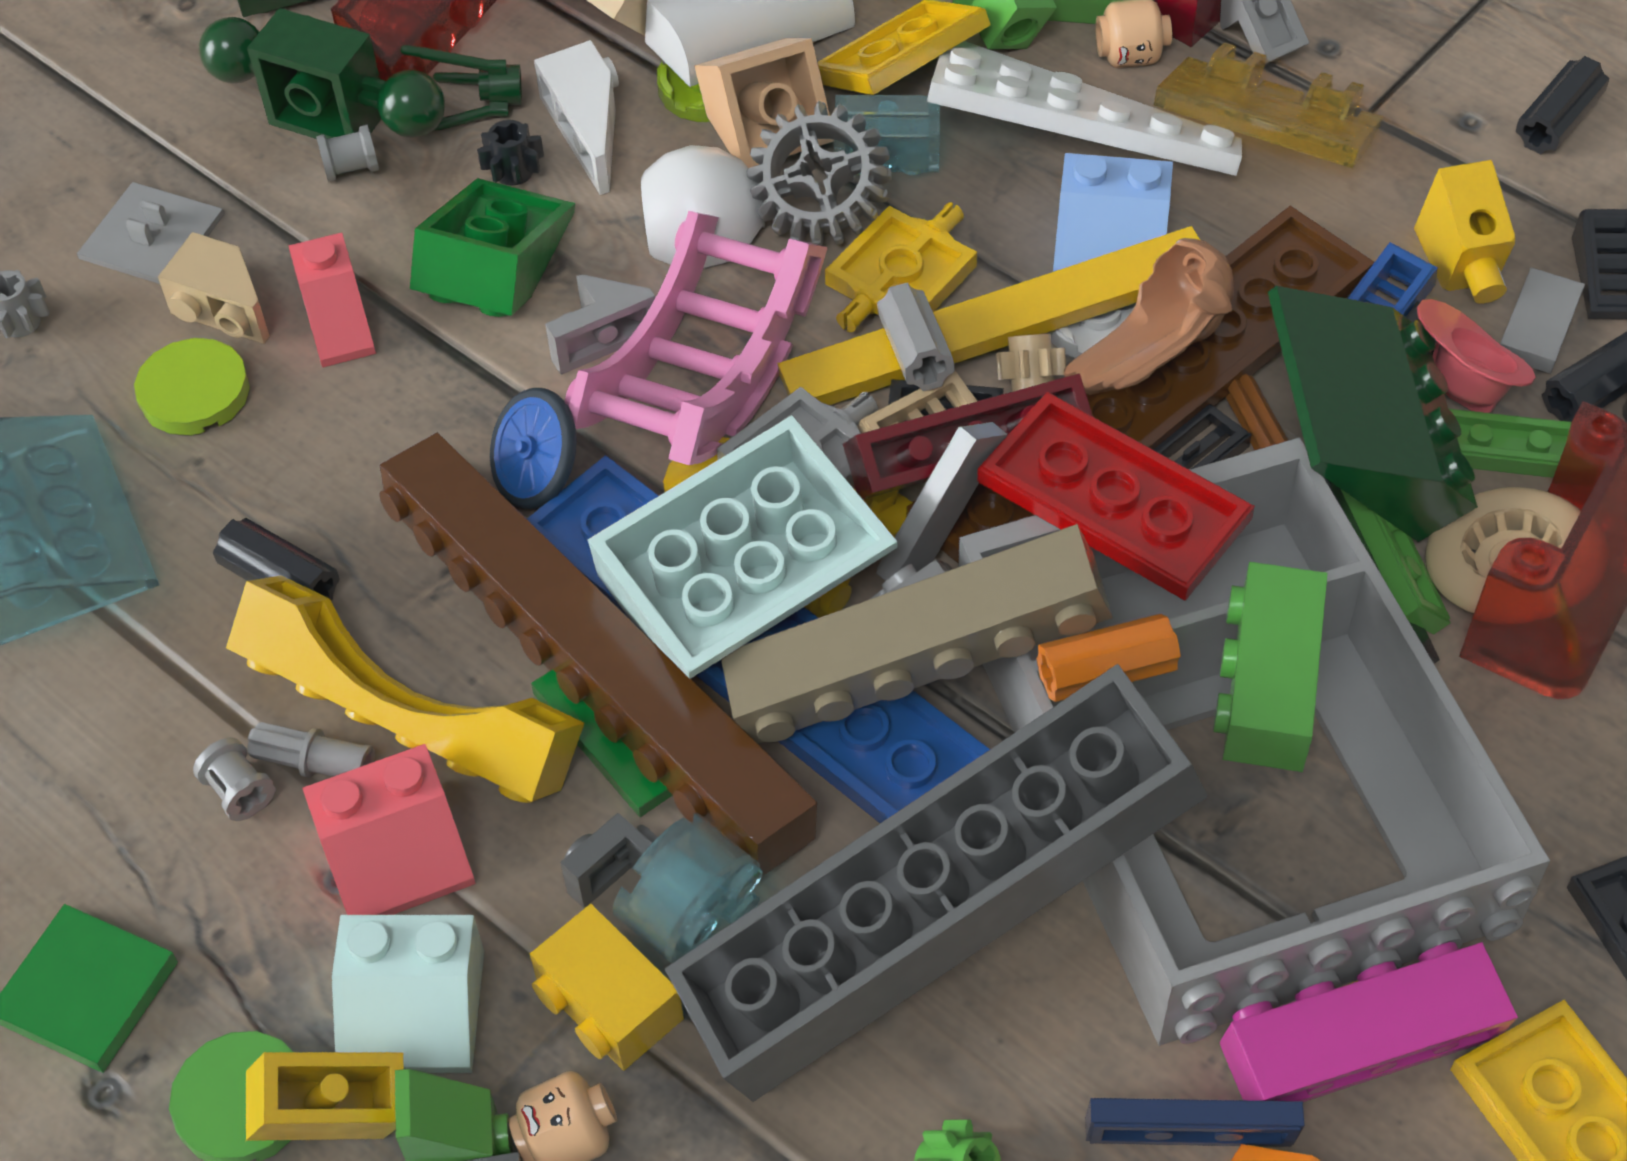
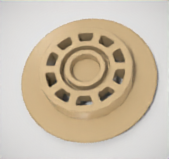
[1425,487,1601,620]

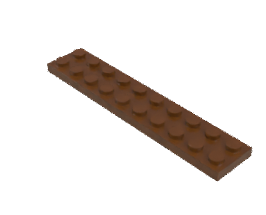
[906,205,1374,564]

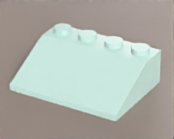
[588,415,898,679]

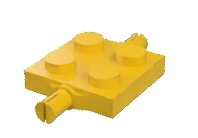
[825,202,977,332]

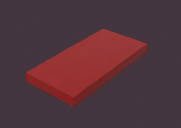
[977,392,1255,601]

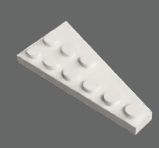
[927,41,1242,176]

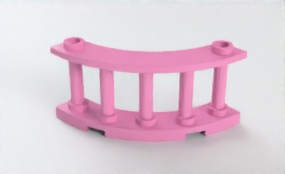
[565,211,828,465]

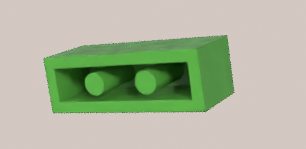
[1213,562,1328,772]

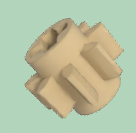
[996,334,1066,392]

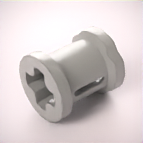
[316,125,379,182]
[193,737,276,821]

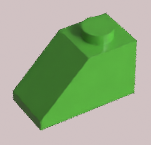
[395,1069,513,1161]

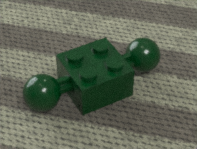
[199,8,445,139]

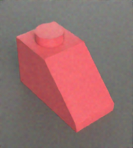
[288,232,376,368]

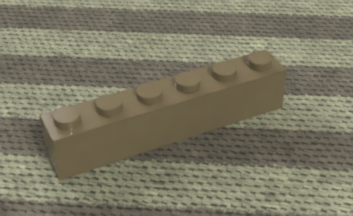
[721,524,1113,744]

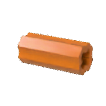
[1036,614,1181,702]

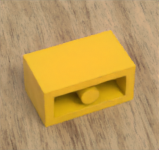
[530,903,684,1071]
[246,1052,404,1141]

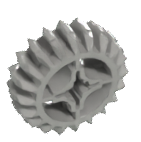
[747,101,892,246]

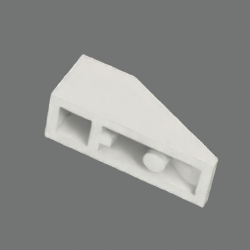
[534,40,619,195]

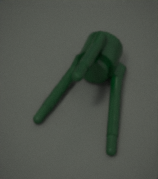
[400,45,522,132]

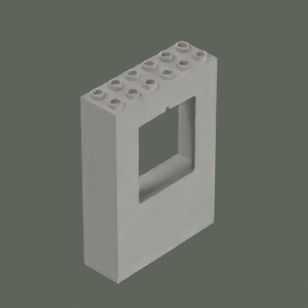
[958,437,1550,1046]

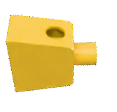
[1414,160,1515,304]

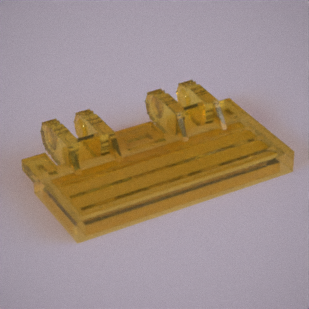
[1153,43,1383,169]

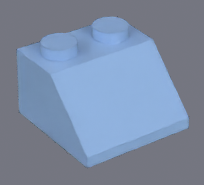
[1053,153,1173,272]

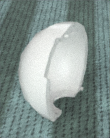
[641,145,765,269]

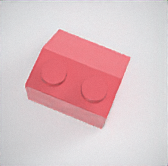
[302,744,476,915]

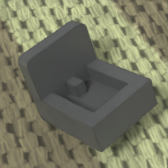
[560,813,667,908]

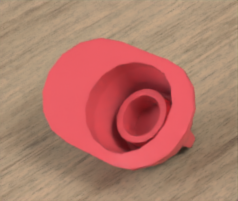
[1416,299,1536,413]

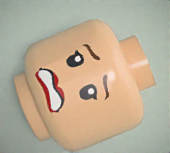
[1095,0,1172,68]
[508,1071,617,1161]

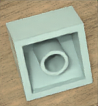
[332,915,484,1073]

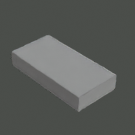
[1500,268,1585,374]

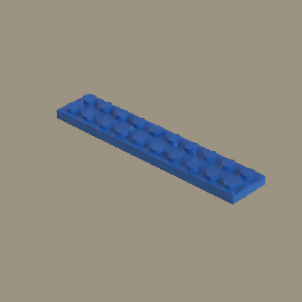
[527,455,990,823]

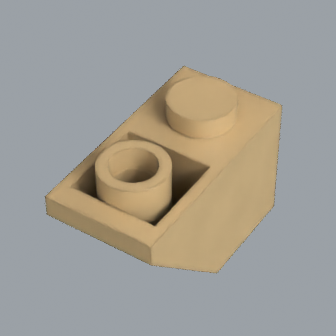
[158,232,270,344]

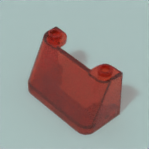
[1459,401,1627,699]

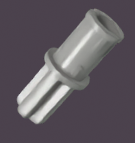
[247,722,375,778]

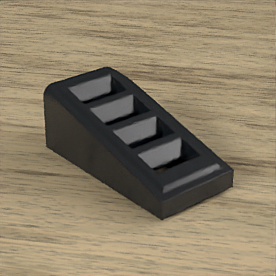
[1572,209,1627,319]

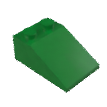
[410,178,575,317]

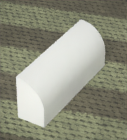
[645,0,855,87]

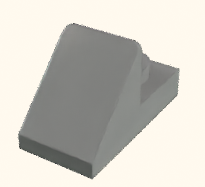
[1220,0,1309,67]
[545,275,655,375]

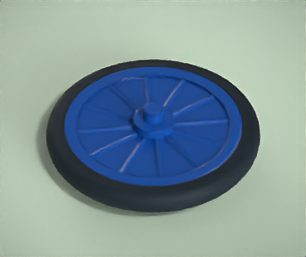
[490,388,577,510]

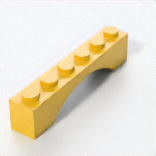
[226,575,584,803]

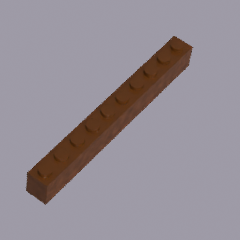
[379,432,818,880]

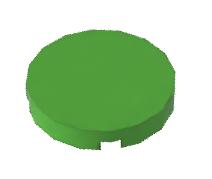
[169,1031,293,1161]

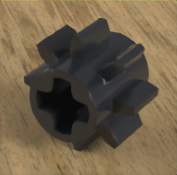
[477,120,544,186]

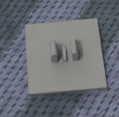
[77,182,224,284]

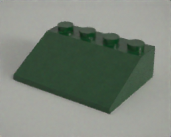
[1268,286,1478,542]

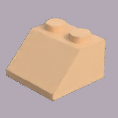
[694,38,836,168]

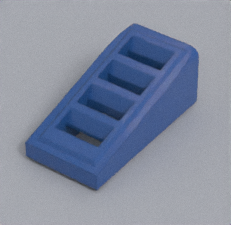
[1347,242,1438,317]

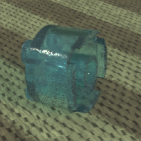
[613,813,763,964]

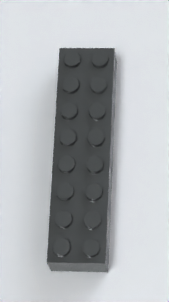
[665,664,1208,1102]

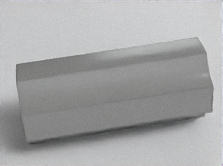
[877,282,954,391]

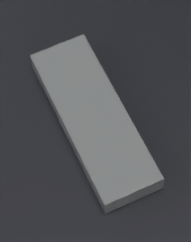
[876,422,1008,581]

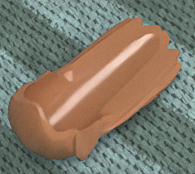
[1064,238,1234,395]

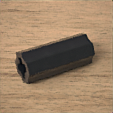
[1516,56,1610,155]
[1541,331,1627,423]
[213,518,340,601]

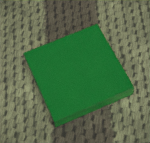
[0,904,178,1073]

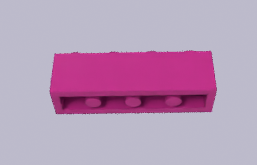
[1219,942,1518,1102]

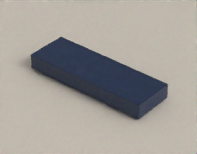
[1085,1098,1305,1147]

